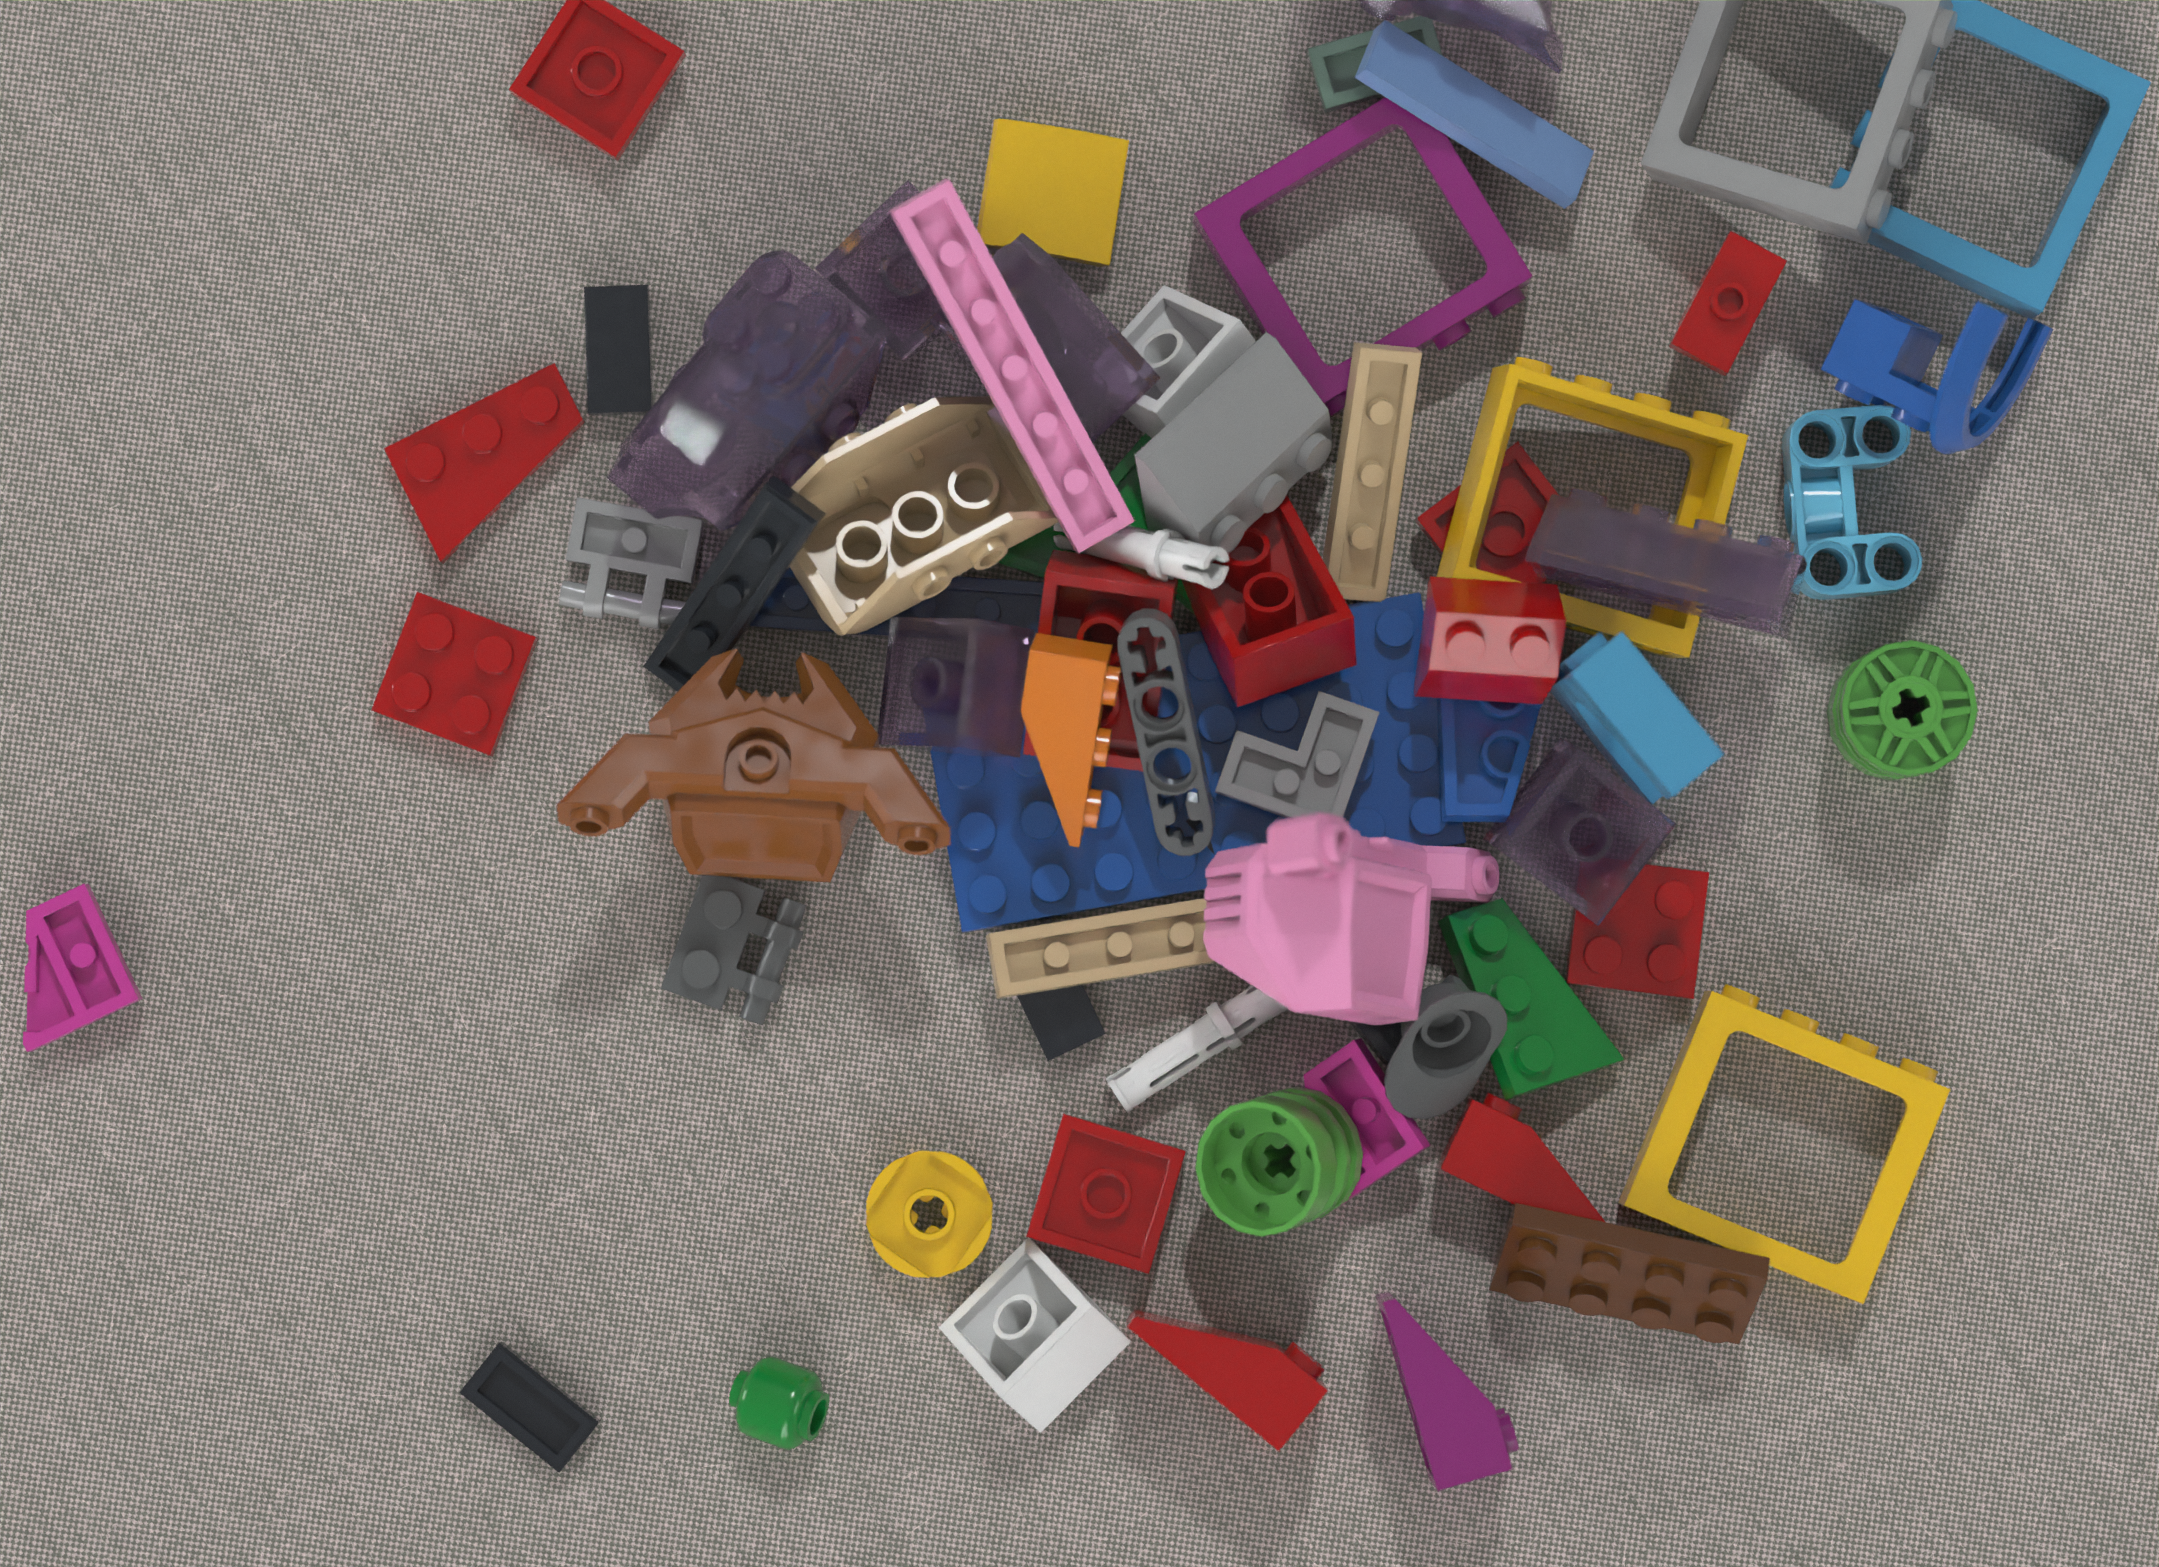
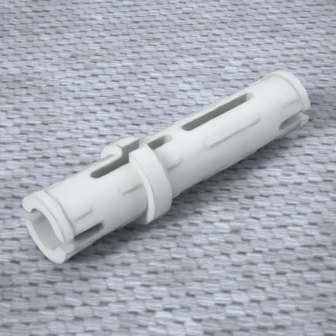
[1053,522,1229,589]
[1106,985,1289,1113]

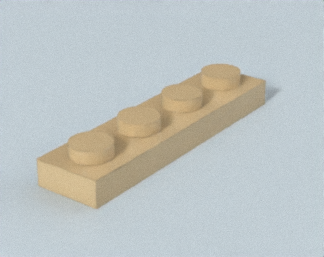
[1322,342,1422,602]
[986,898,1217,999]

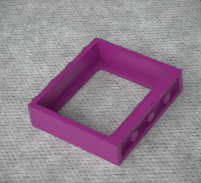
[1193,97,1533,417]

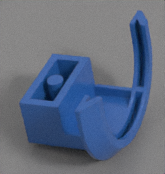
[1821,299,2054,454]

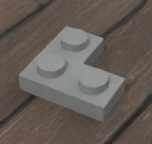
[1215,691,1380,818]

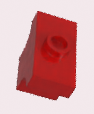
[1668,231,1787,376]

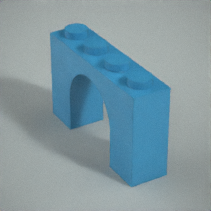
[1550,632,1725,807]

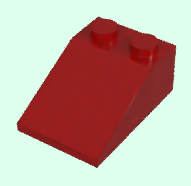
[1181,495,1357,707]
[1023,550,1179,772]
[1126,1309,1328,1451]

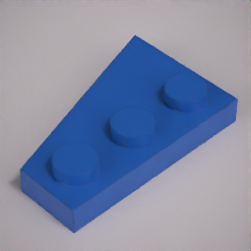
[1437,698,1543,822]

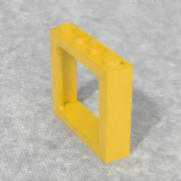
[1436,357,1749,658]
[1618,984,1951,1304]

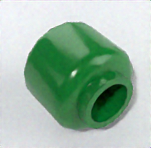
[729,1356,829,1450]

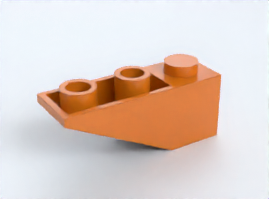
[1021,633,1121,847]

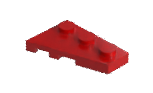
[384,363,585,564]

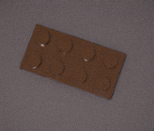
[1489,1203,1770,1344]

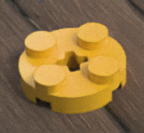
[866,1150,993,1278]

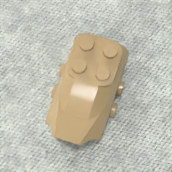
[790,396,1058,635]

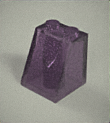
[929,233,1161,443]

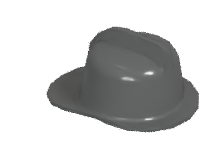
[1384,975,1507,1119]

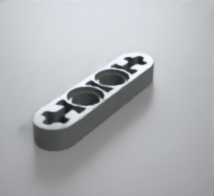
[1118,609,1215,856]

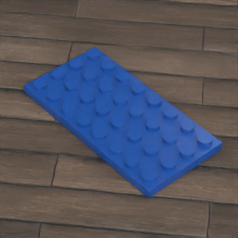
[918,592,1466,933]

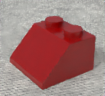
[1414,576,1566,704]

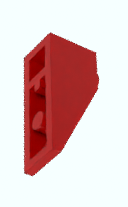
[1436,1093,1606,1222]

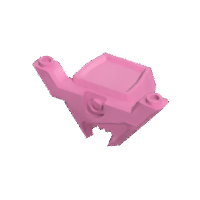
[1203,812,1499,1025]

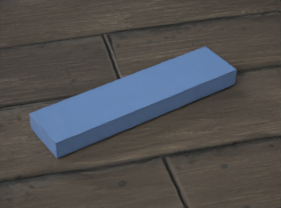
[1355,20,1594,209]

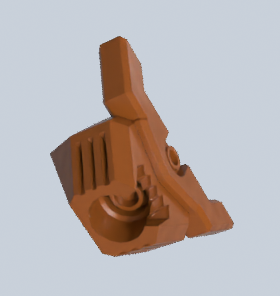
[556,649,950,883]

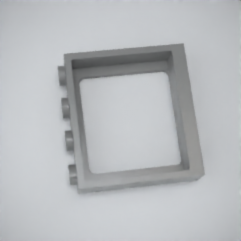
[1641,0,1958,245]

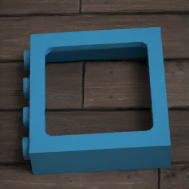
[1829,0,2151,319]

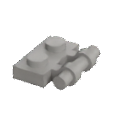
[559,497,704,629]

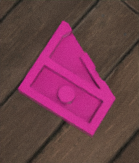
[23,883,143,1052]
[1303,1038,1431,1208]

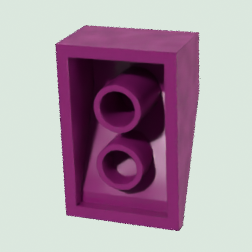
[1376,1292,1519,1491]

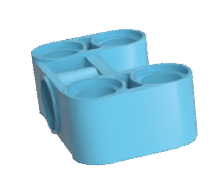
[1781,405,1922,600]

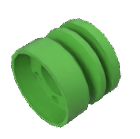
[1827,640,1978,781]
[1195,1086,1363,1237]

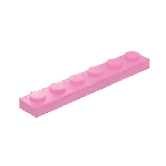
[889,179,1135,553]

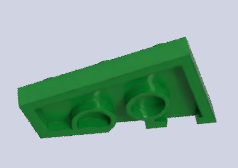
[1438,898,1625,1101]

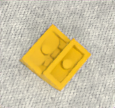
[977,118,1129,267]

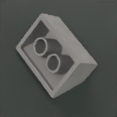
[1135,332,1333,563]

